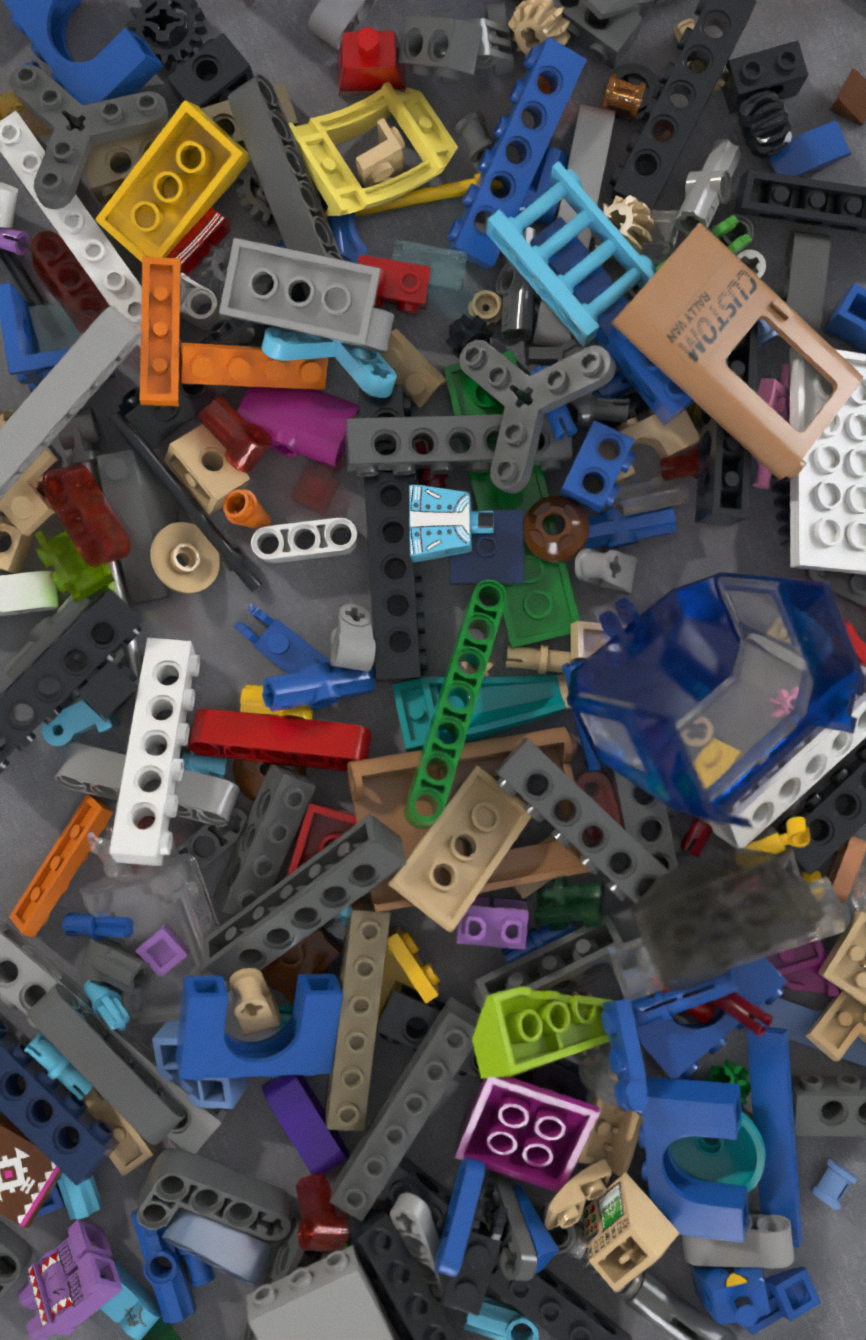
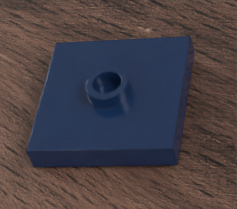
[450,510,524,585]

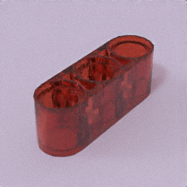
[31,231,107,334]
[42,464,130,567]

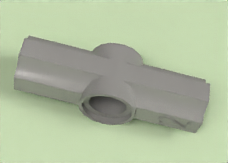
[675,139,741,236]

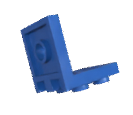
[0,283,115,392]

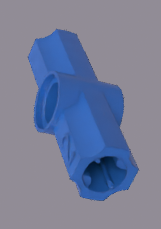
[562,501,676,549]
[262,662,376,712]
[131,1209,197,1324]

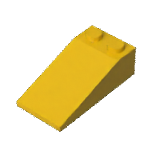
[95,100,251,262]

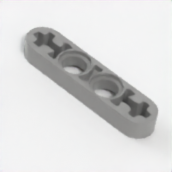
[390,1193,448,1309]

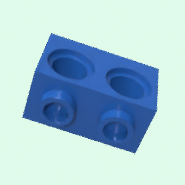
[559,420,636,513]

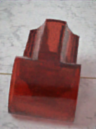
[199,396,272,473]
[296,1173,348,1253]

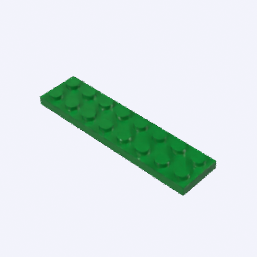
[443,350,580,648]

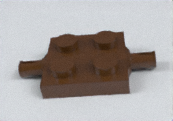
[260,922,343,1004]

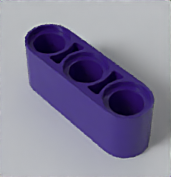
[262,1075,350,1178]

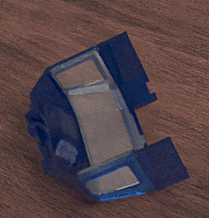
[567,572,866,829]

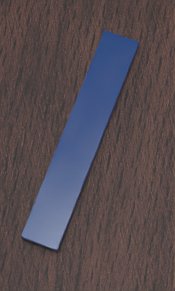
[747,1026,803,1248]

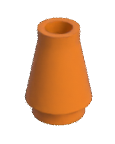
[223,489,271,531]

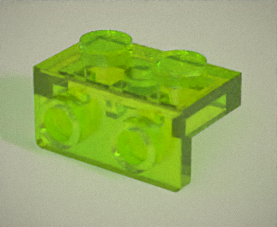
[34,523,115,603]

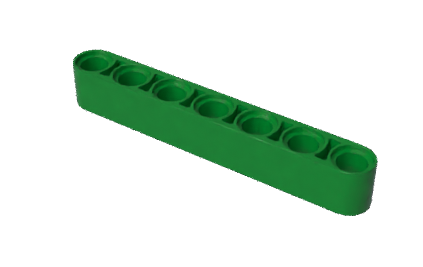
[404,579,507,829]

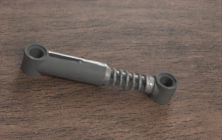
[538,1204,737,1340]

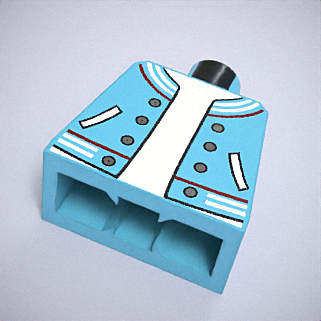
[409,485,494,562]

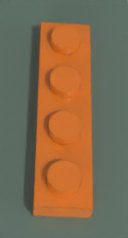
[140,257,181,406]
[179,343,328,390]
[9,794,114,938]

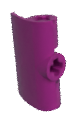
[234,387,360,467]

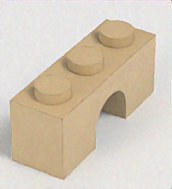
[590,409,700,493]

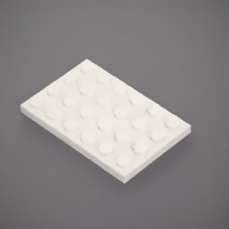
[790,347,866,575]

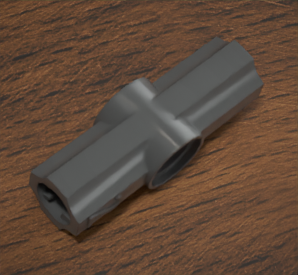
[496,227,540,342]
[3,588,94,681]

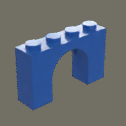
[3,0,163,106]
[619,910,787,1079]
[175,974,343,1081]
[637,1077,749,1243]

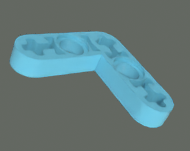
[261,326,397,398]

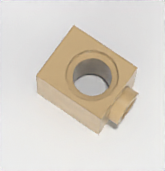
[0,516,34,574]

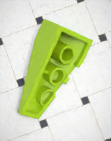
[472,986,612,1079]

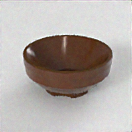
[523,496,590,563]

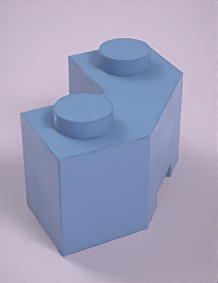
[152,1018,248,1109]

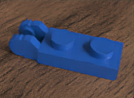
[233,603,332,674]
[601,999,649,1112]

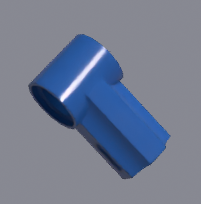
[518,147,569,226]

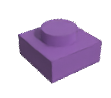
[135,923,191,978]

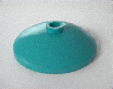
[669,1112,766,1193]

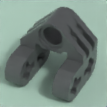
[432,1,514,84]

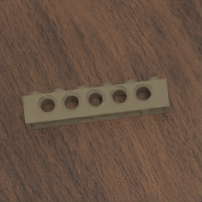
[84,82,299,203]
[324,897,390,1131]

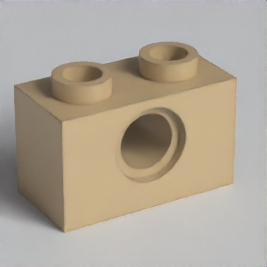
[164,423,250,516]

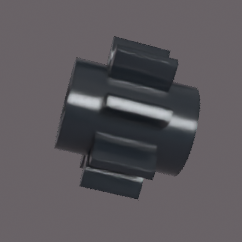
[445,314,493,359]

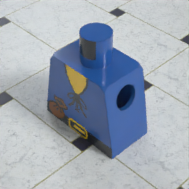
[689,1264,770,1327]

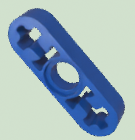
[435,1157,485,1277]

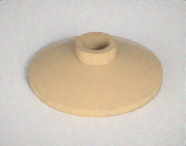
[150,522,220,594]

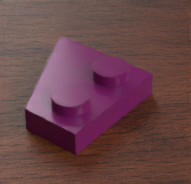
[754,925,840,997]

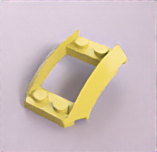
[289,82,458,216]

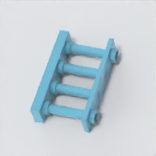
[486,161,656,347]

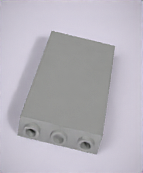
[246,1245,400,1340]

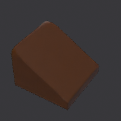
[830,69,866,126]

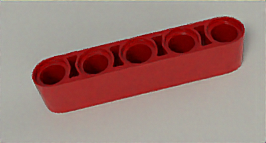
[187,709,372,772]

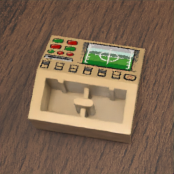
[582,1172,679,1293]

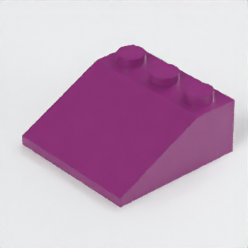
[455,1076,600,1193]

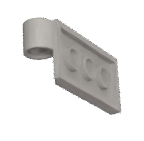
[219,238,394,353]

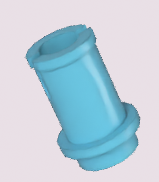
[182,751,228,779]

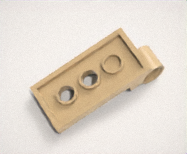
[388,765,532,932]

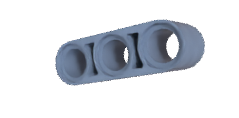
[162,1207,272,1287]

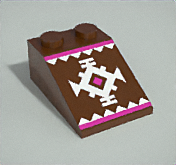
[0,1110,63,1228]

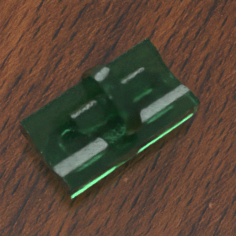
[533,875,604,931]

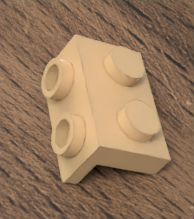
[356,118,406,188]
[577,1086,643,1176]

